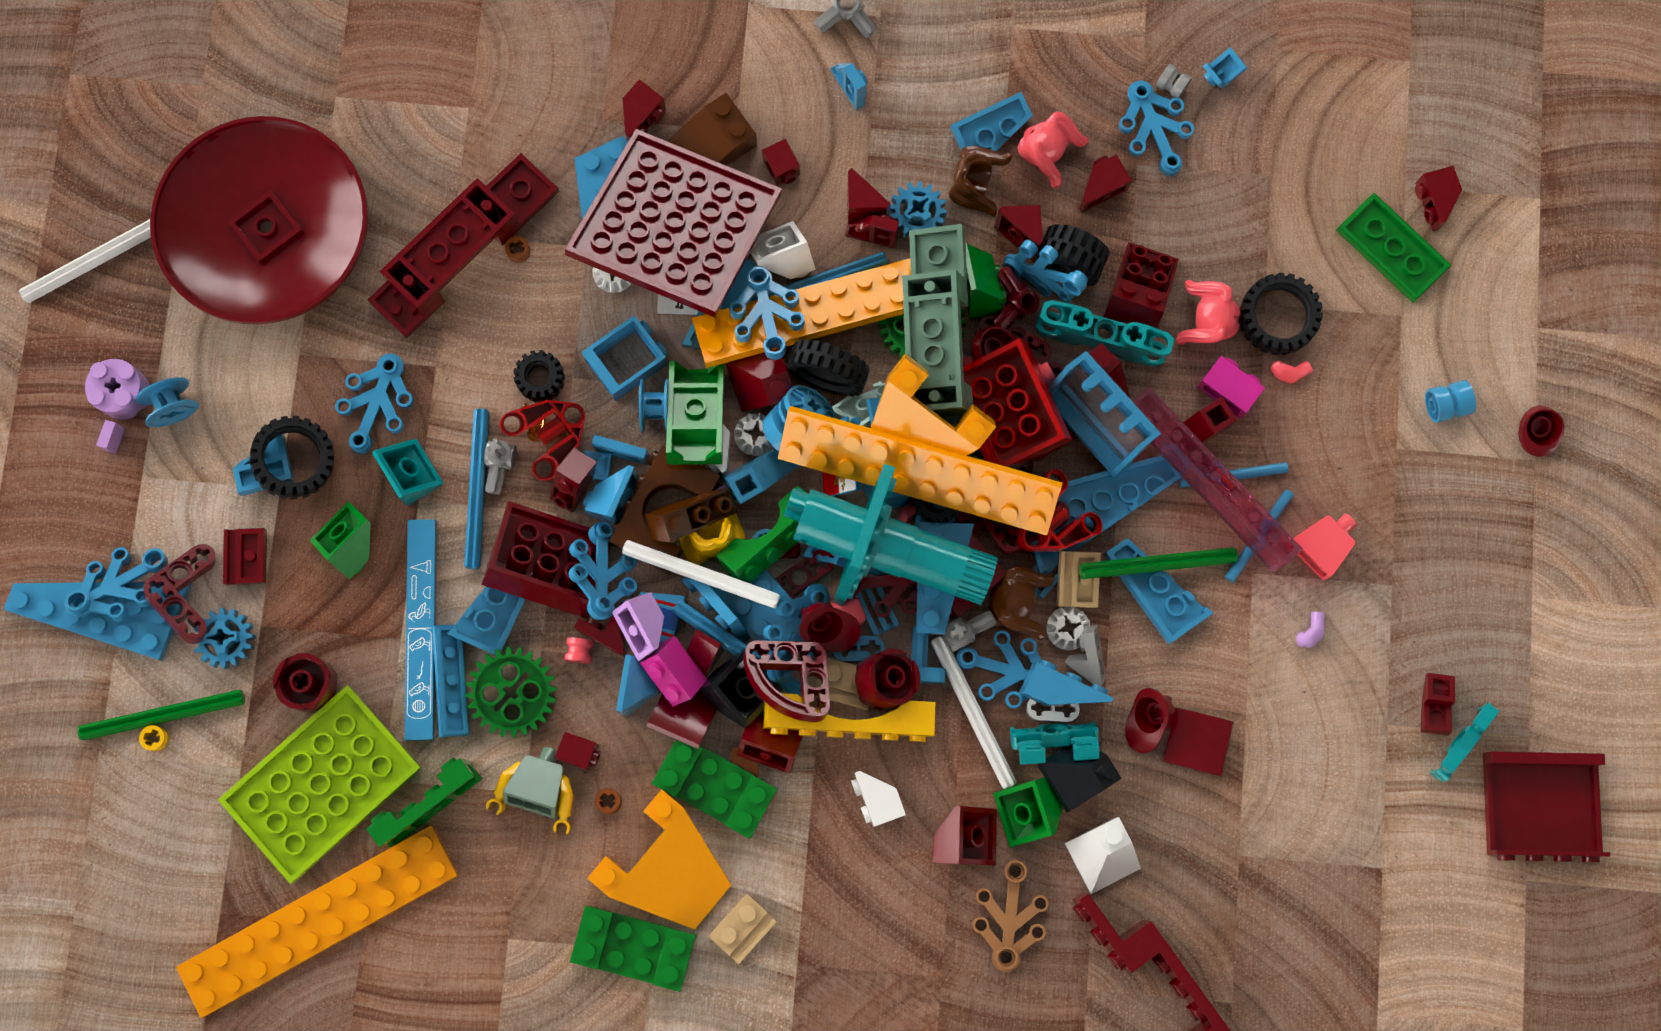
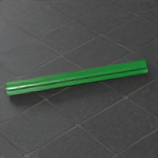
[1079,547,1238,579]
[77,690,245,741]

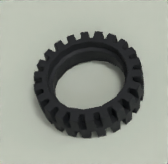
[1239,273,1323,355]
[786,339,870,397]
[250,416,334,500]

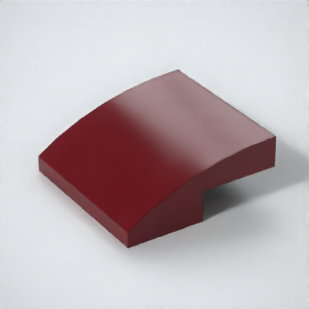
[647,691,717,749]
[1163,707,1234,777]

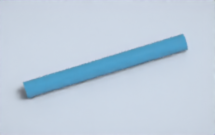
[1179,462,1288,488]
[1224,489,1294,583]

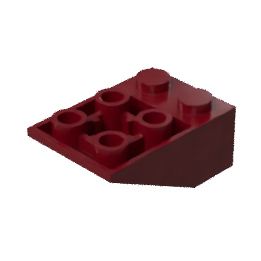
[1103,242,1179,328]

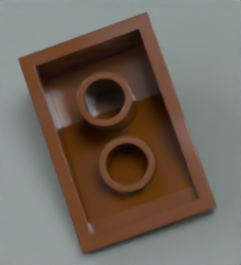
[667,93,757,166]

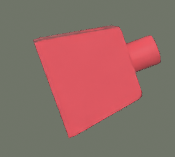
[1287,514,1357,581]

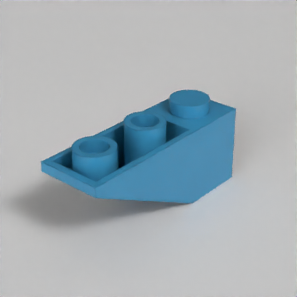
[722,448,800,504]
[1019,660,1113,705]

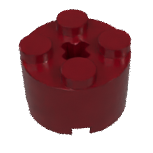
[855,649,920,710]
[273,653,338,712]

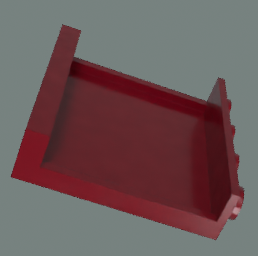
[1483,751,1610,862]

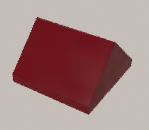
[847,168,891,225]
[994,205,1043,262]

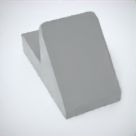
[1065,625,1106,686]

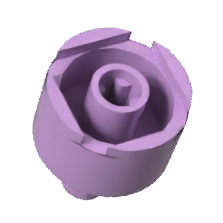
[85,359,150,420]

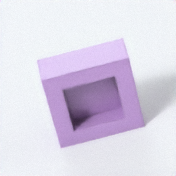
[96,420,125,454]

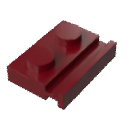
[223,528,267,585]

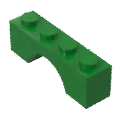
[715,486,807,583]

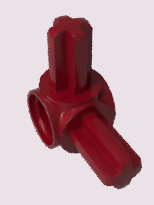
[991,266,1040,329]

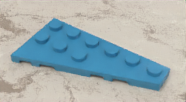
[3,582,192,661]

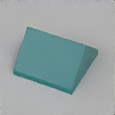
[372,439,443,506]

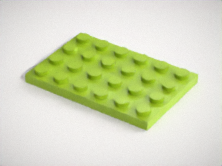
[218,685,422,884]

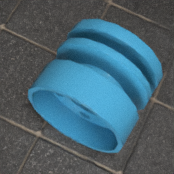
[763,385,836,451]

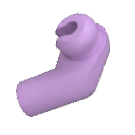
[1296,612,1325,648]

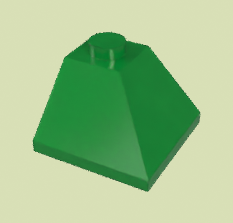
[309,501,371,580]
[993,777,1062,847]

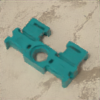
[1430,702,1499,782]
[1010,721,1099,765]

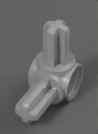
[814,0,877,38]
[484,439,517,495]
[944,611,997,653]

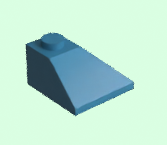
[583,465,639,526]
[616,655,660,716]

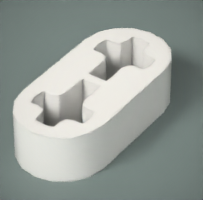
[1025,699,1080,723]

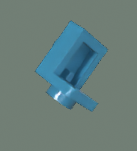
[1203,47,1248,89]

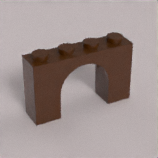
[610,445,722,576]

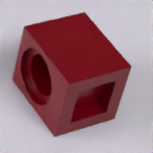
[762,138,800,186]
[554,731,601,771]

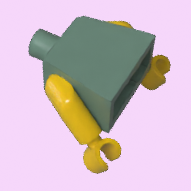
[486,747,573,834]

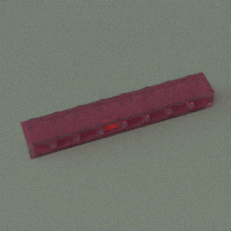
[1132,386,1303,573]

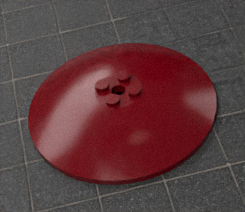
[150,116,368,325]

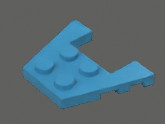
[574,136,628,219]

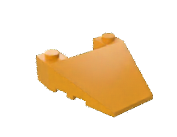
[870,353,996,456]
[587,789,731,930]

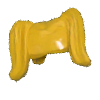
[679,500,746,565]

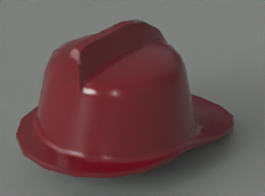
[799,602,861,652]
[1125,688,1175,753]

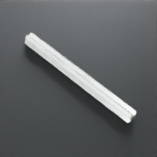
[19,219,151,303]
[622,540,780,608]
[931,635,1017,789]

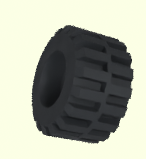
[1035,224,1110,286]

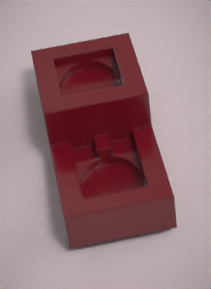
[1421,673,1455,736]

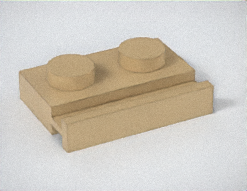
[1056,551,1101,608]
[814,658,869,710]
[708,893,777,965]

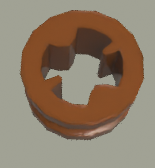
[505,236,530,263]
[595,788,622,814]

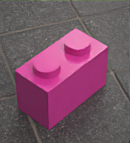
[1197,356,1265,419]
[640,636,707,707]

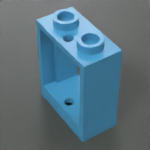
[581,315,668,401]

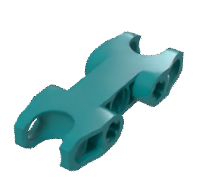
[1035,300,1174,367]

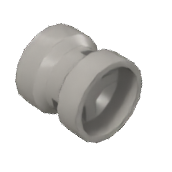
[1155,63,1192,98]

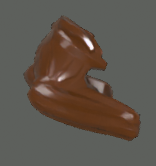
[949,145,1013,217]
[989,566,1055,640]

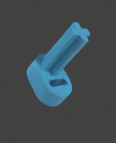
[911,626,946,684]

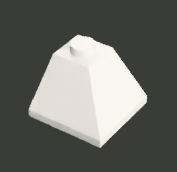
[750,221,816,279]
[1064,817,1141,894]

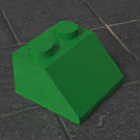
[966,244,1006,319]

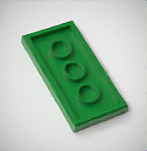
[1336,193,1452,303]

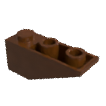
[645,487,737,542]

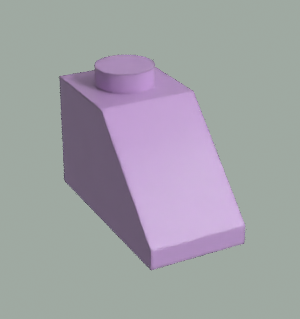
[612,592,664,661]

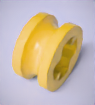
[139,725,169,751]

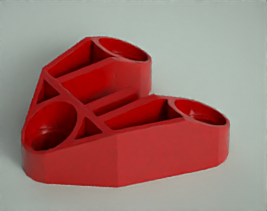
[499,400,585,481]
[1018,469,1103,552]

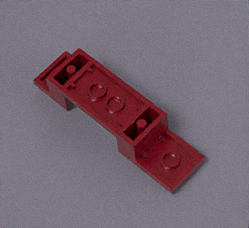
[367,153,560,339]
[1072,893,1231,1031]

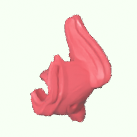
[1017,112,1088,188]
[1176,280,1241,345]

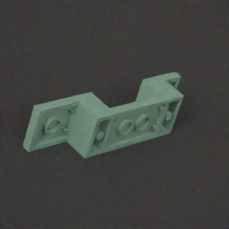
[902,224,973,426]

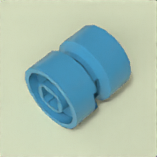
[1425,380,1476,423]

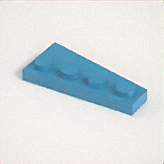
[916,522,974,635]
[1103,538,1213,645]

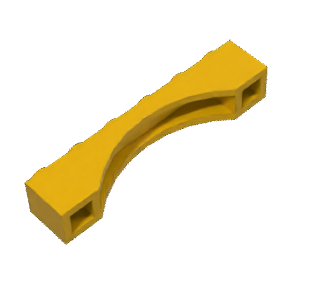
[763,693,936,742]

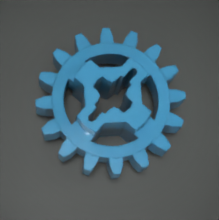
[890,181,947,238]
[194,608,256,669]

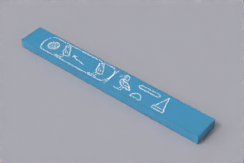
[404,519,437,741]

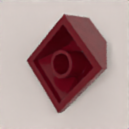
[725,349,793,411]
[933,806,997,866]

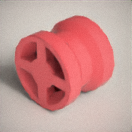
[564,638,595,664]

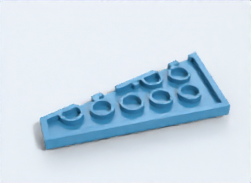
[1027,452,1181,573]

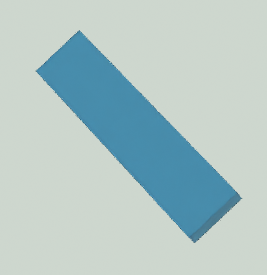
[432,625,469,738]

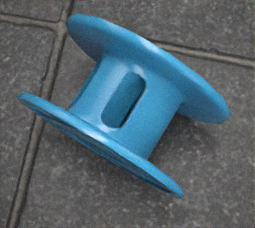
[135,377,199,428]
[639,379,669,433]

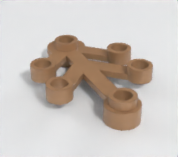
[972,860,1049,972]

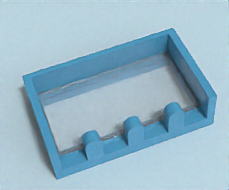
[1048,351,1161,477]

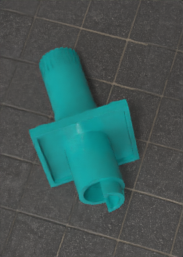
[783,464,998,606]

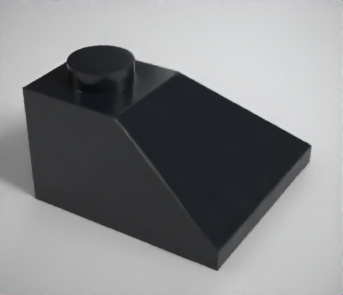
[699,648,783,728]
[1037,743,1122,813]

